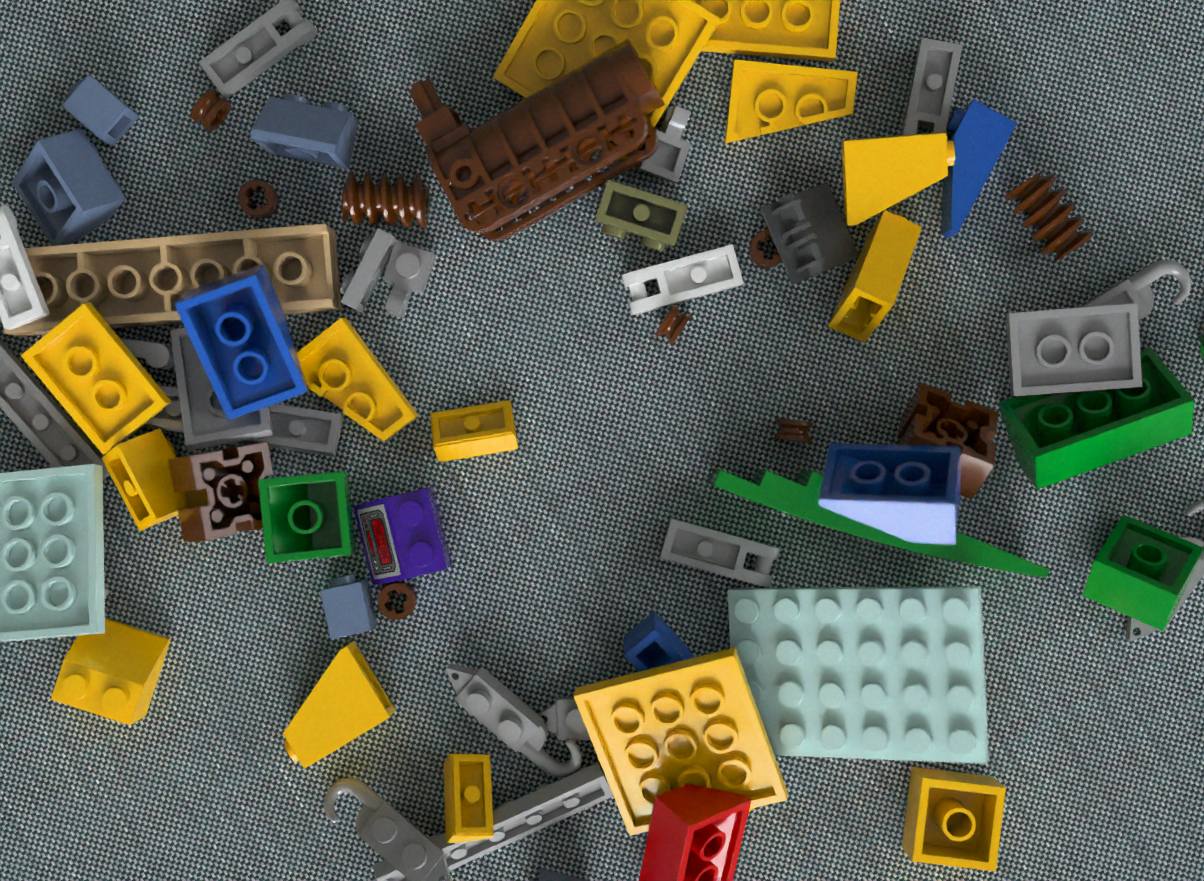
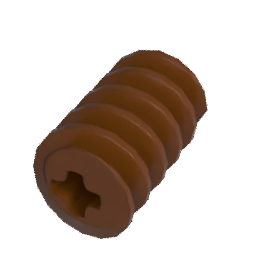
[1004,170,1093,263]
[342,171,430,228]

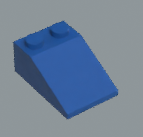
[174,264,308,420]
[819,443,961,544]

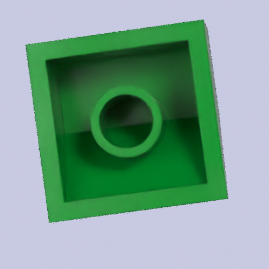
[258,471,356,564]
[1083,514,1204,632]

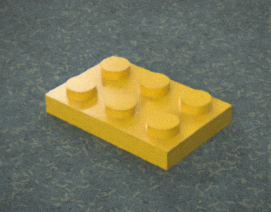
[21,302,172,455]

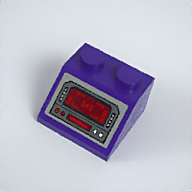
[353,486,452,585]

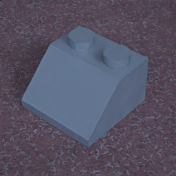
[250,94,358,169]
[12,129,125,246]

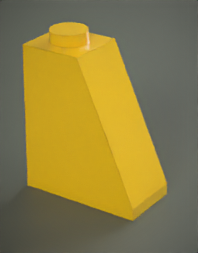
[841,132,955,226]
[828,210,922,343]
[283,641,396,769]

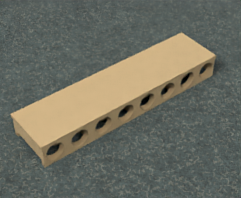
[4,224,342,337]

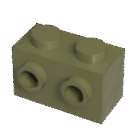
[595,180,688,252]

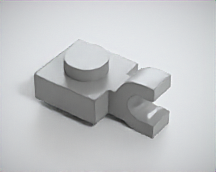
[636,105,691,183]
[383,241,436,318]

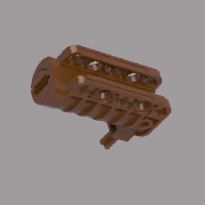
[408,38,665,241]

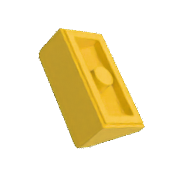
[430,400,518,462]
[443,754,494,843]

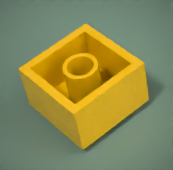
[902,766,1006,872]

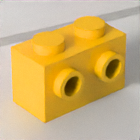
[101,428,187,531]

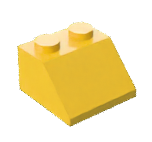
[51,617,171,725]

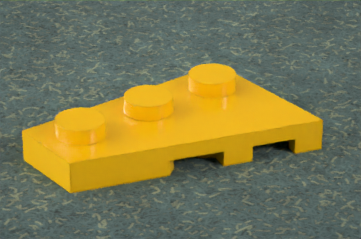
[724,60,858,144]
[296,317,419,441]

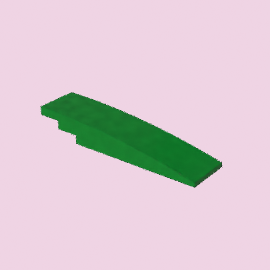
[708,468,1050,578]

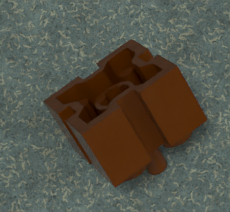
[898,382,998,499]
[168,442,273,542]

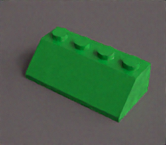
[999,348,1194,490]

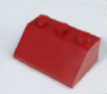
[639,784,752,881]

